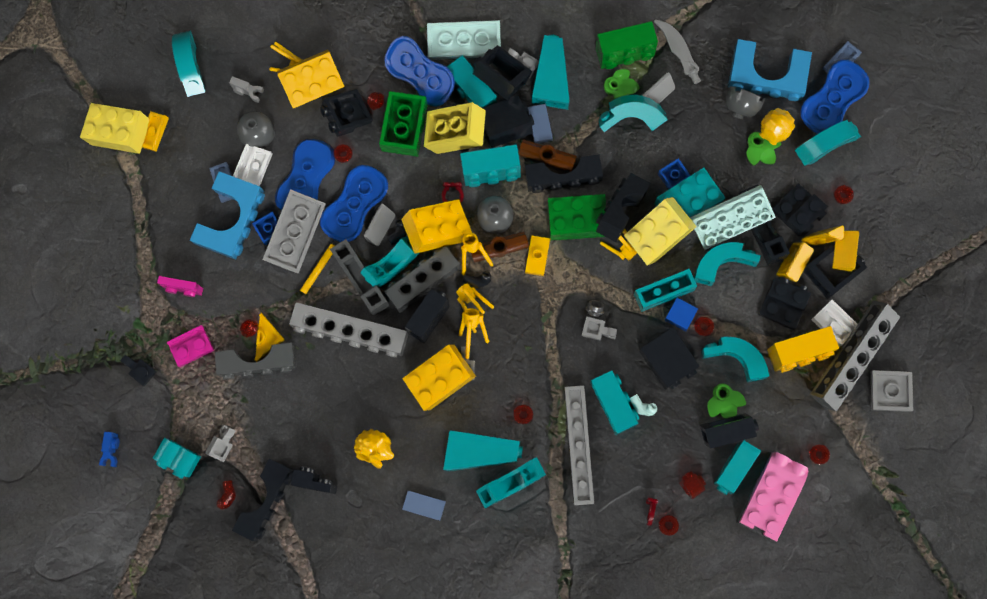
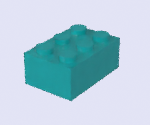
[460,144,521,187]
[654,168,726,218]

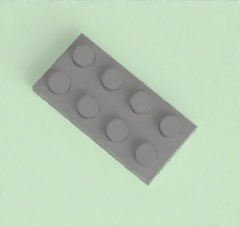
[262,189,326,274]

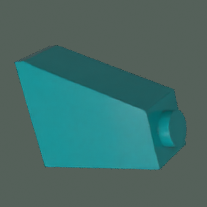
[713,440,761,495]

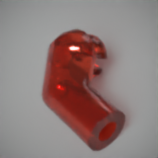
[217,480,236,509]

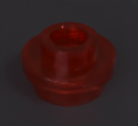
[367,92,384,110]
[334,144,353,163]
[834,185,854,204]
[694,317,714,336]
[240,319,258,337]
[514,405,533,424]
[809,444,830,464]
[659,515,679,536]

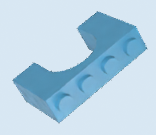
[728,39,812,101]
[190,172,265,260]

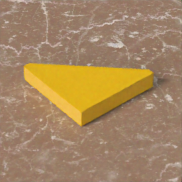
[255,313,285,362]

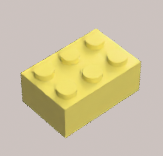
[424,102,486,154]
[80,103,149,154]
[624,197,697,265]

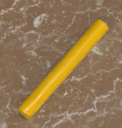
[299,244,335,295]

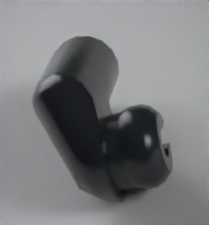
[387,218,407,245]
[463,271,491,288]

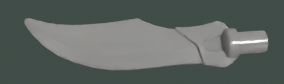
[654,20,701,84]

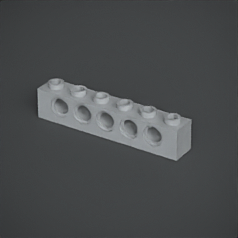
[289,302,408,358]

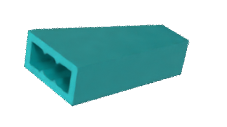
[532,34,569,110]
[443,430,523,471]

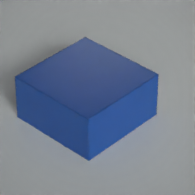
[658,158,691,190]
[252,212,278,245]
[665,298,698,332]

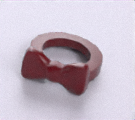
[442,182,464,203]
[646,498,658,526]

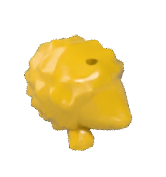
[759,108,795,145]
[354,429,394,469]

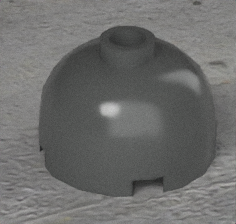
[726,86,765,120]
[236,111,275,148]
[476,196,514,234]

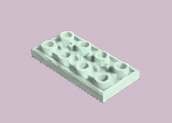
[690,185,776,250]

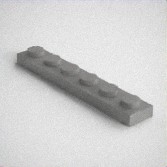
[565,386,594,505]

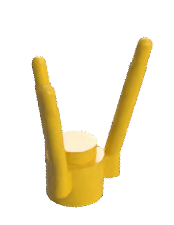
[269,42,303,72]
[600,229,637,261]
[461,233,493,275]
[456,283,494,333]
[458,308,489,359]

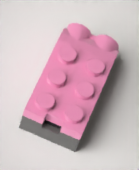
[736,452,809,542]

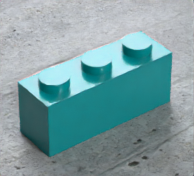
[447,55,497,108]
[634,269,697,312]
[590,371,639,435]

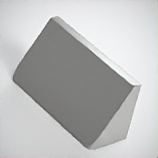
[642,72,675,104]
[364,204,395,246]

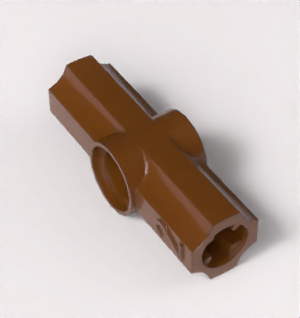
[518,140,577,172]
[471,231,529,263]

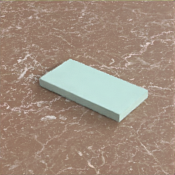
[427,20,501,60]

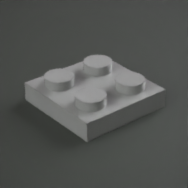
[871,370,913,412]

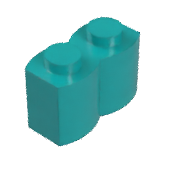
[153,438,201,479]

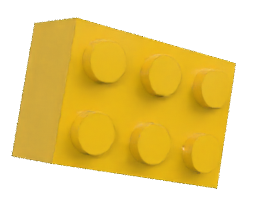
[277,50,344,108]
[401,199,472,254]
[767,326,839,373]
[402,344,476,411]

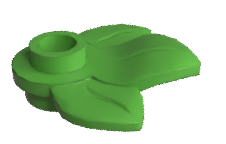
[604,69,640,99]
[746,132,781,166]
[707,384,746,418]

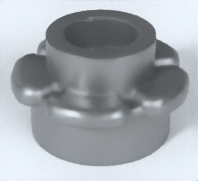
[586,300,605,317]

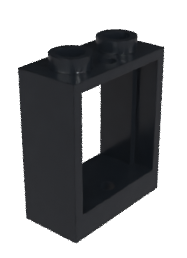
[472,45,533,100]
[803,244,867,299]
[700,413,759,449]

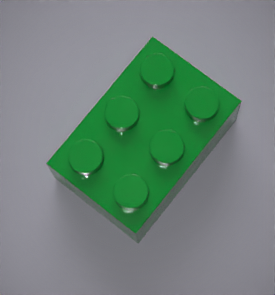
[596,21,658,69]
[379,91,428,157]
[548,194,606,241]

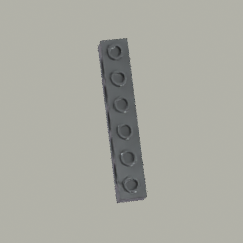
[810,301,900,412]

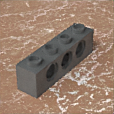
[385,247,461,313]

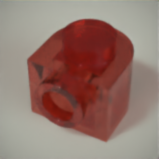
[679,471,706,499]

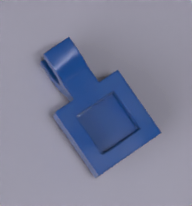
[99,432,120,467]

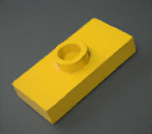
[142,111,169,152]
[525,236,550,276]

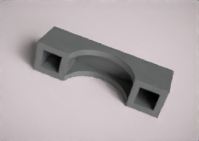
[330,239,389,316]
[215,343,297,380]

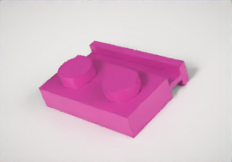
[157,276,203,297]
[167,325,214,368]

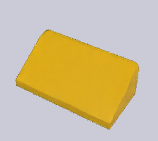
[801,225,844,246]
[832,231,859,272]
[776,242,814,282]

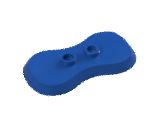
[384,36,455,107]
[801,60,870,134]
[275,139,336,211]
[320,165,388,242]

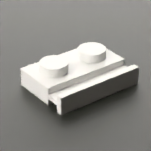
[233,144,272,186]
[811,300,857,347]

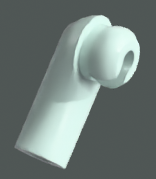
[630,394,657,416]

